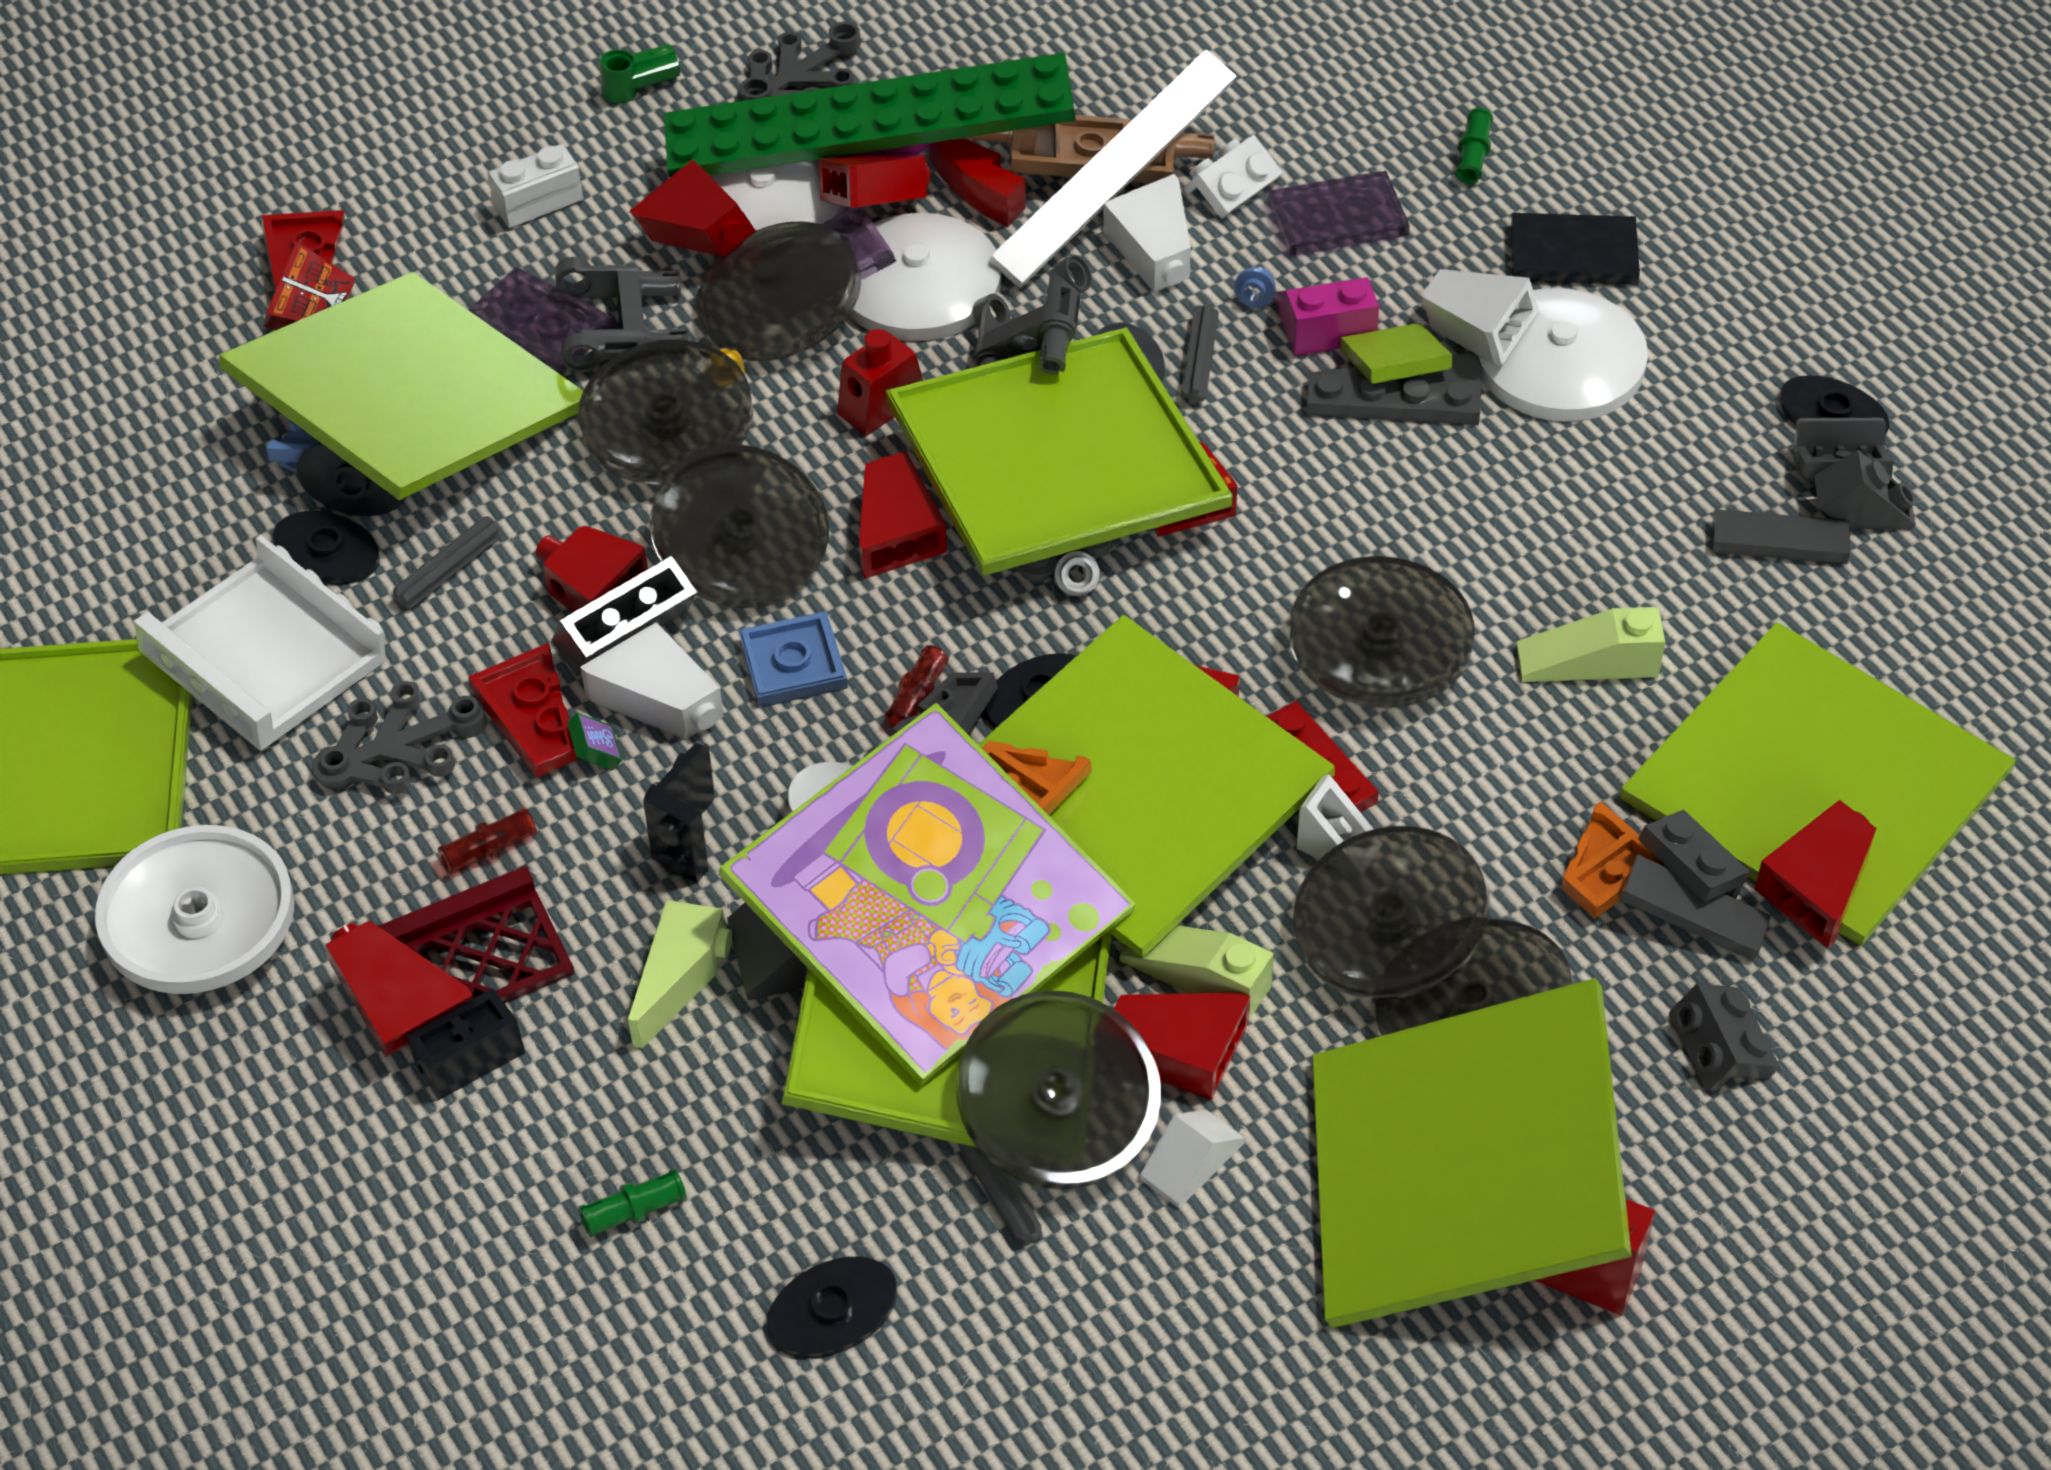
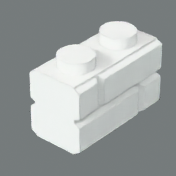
[487,144,584,228]

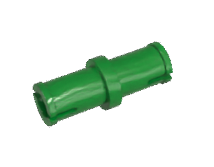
[1456,108,1493,184]
[578,1169,686,1238]

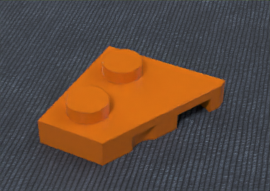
[982,741,1091,815]
[1561,801,1665,919]

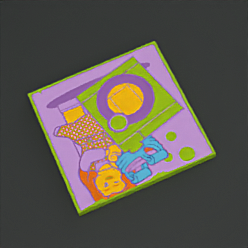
[719,703,1136,1086]

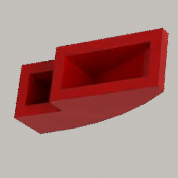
[929,138,1026,227]

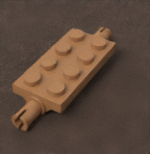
[970,115,1215,185]

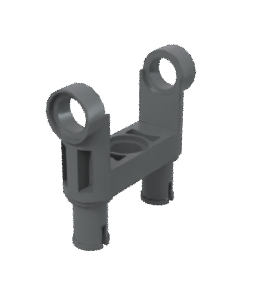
[973,254,1092,374]
[554,257,688,372]

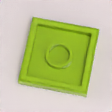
[1341,323,1452,384]

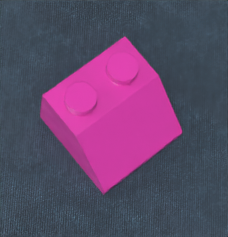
[1273,277,1379,356]

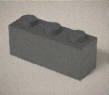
[551,556,697,677]

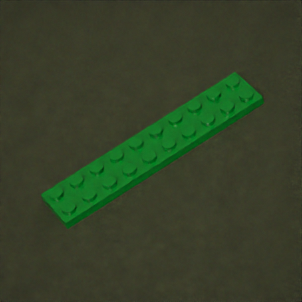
[664,52,1076,178]

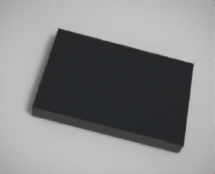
[1510,213,1640,285]

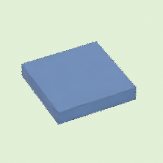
[738,611,848,707]

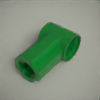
[600,44,680,103]

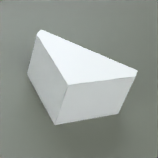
[1297,774,1385,877]
[1140,1109,1245,1209]

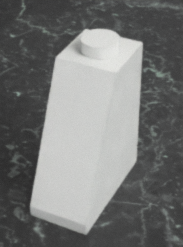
[1104,174,1191,292]
[1421,269,1539,366]
[580,622,724,739]

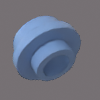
[1234,267,1276,308]

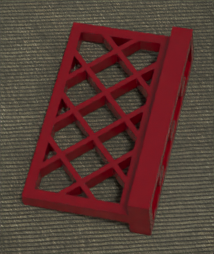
[379,865,574,1003]

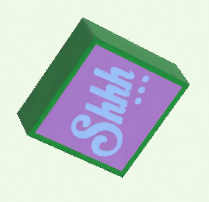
[567,712,622,770]

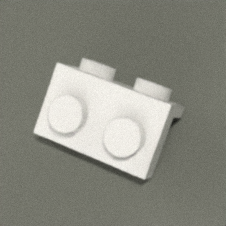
[1183,135,1283,219]

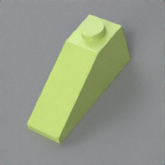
[1516,607,1665,682]
[628,900,732,1049]
[1120,926,1274,1020]

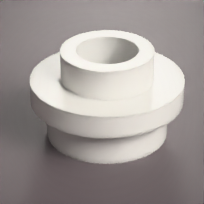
[1054,551,1100,596]

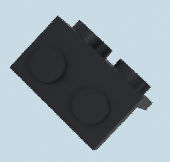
[643,740,715,883]

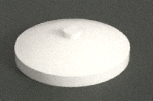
[710,159,846,260]
[835,213,1001,341]
[1478,288,1648,422]
[95,825,294,994]

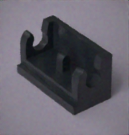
[405,988,526,1100]

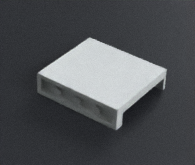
[134,535,386,751]

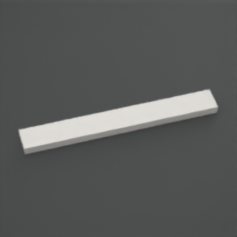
[990,50,1236,288]

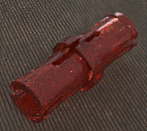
[884,645,949,728]
[438,807,537,874]

